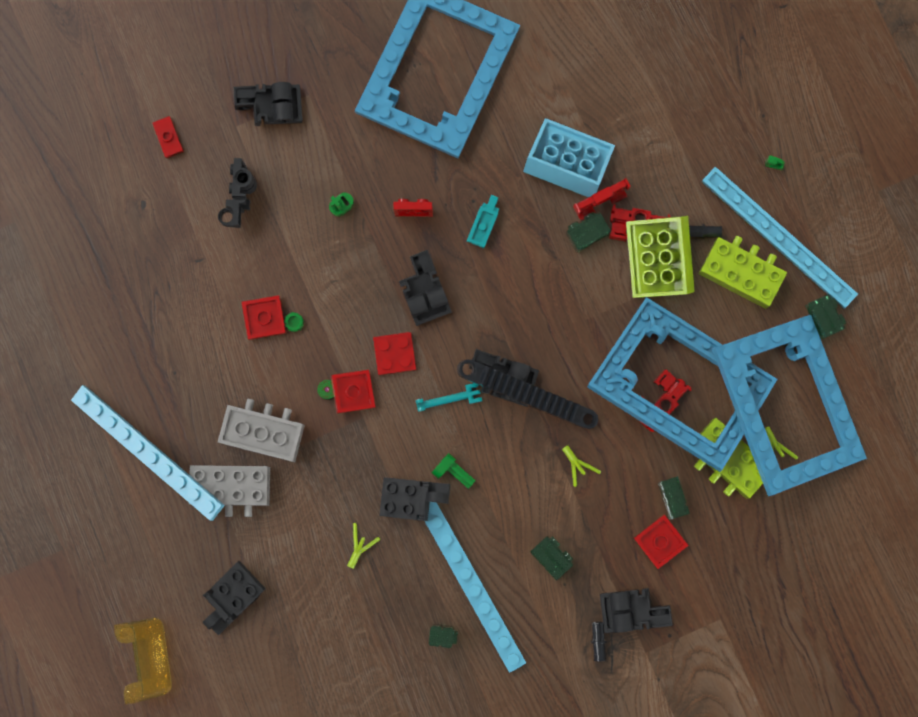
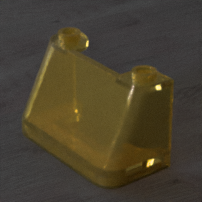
[114,617,172,705]

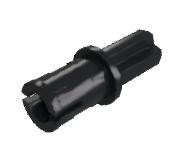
[689,224,722,239]
[591,622,607,661]

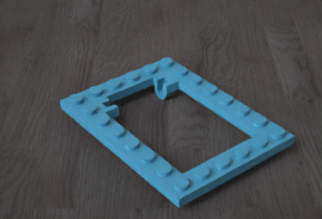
[355,0,520,158]
[587,297,777,472]
[712,315,867,496]

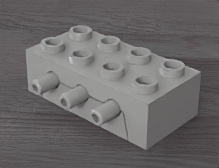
[218,399,305,462]
[189,465,270,517]

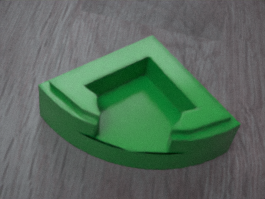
[765,155,785,170]

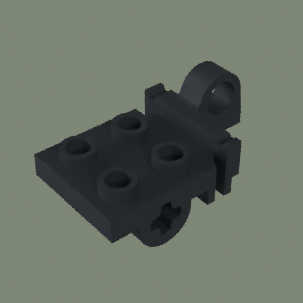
[233,82,303,126]
[218,158,257,228]
[399,250,452,326]
[469,349,539,407]
[379,477,451,521]
[202,561,266,635]
[600,588,673,633]

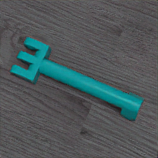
[415,383,482,412]

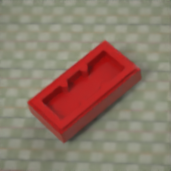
[152,116,184,159]

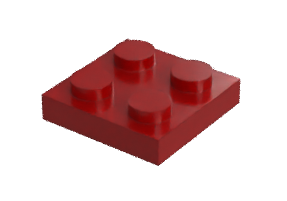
[393,199,433,217]
[242,295,286,340]
[373,332,416,375]
[330,370,375,414]
[633,515,689,569]

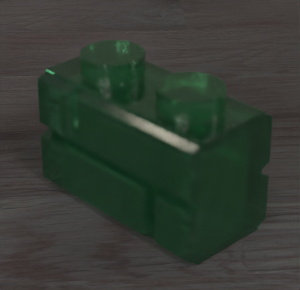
[566,212,611,253]
[805,294,846,340]
[657,476,690,520]
[529,536,573,581]
[429,624,458,648]

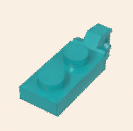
[467,195,499,248]

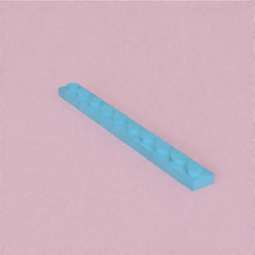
[702,167,858,309]
[71,385,225,521]
[425,502,526,673]

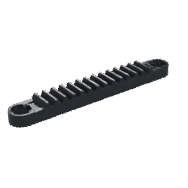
[457,359,598,429]

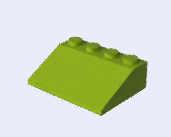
[626,216,695,298]

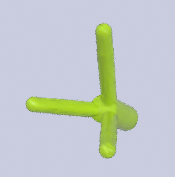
[765,427,798,459]
[562,446,601,487]
[347,523,380,569]

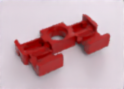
[573,178,631,221]
[609,204,671,242]
[640,369,691,432]

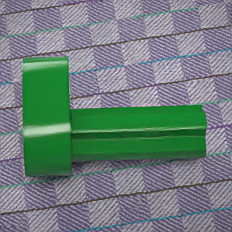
[329,193,354,217]
[431,453,476,489]

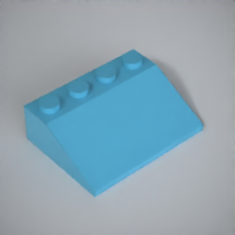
[523,118,615,197]

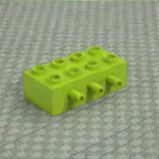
[698,236,787,309]
[694,418,763,499]

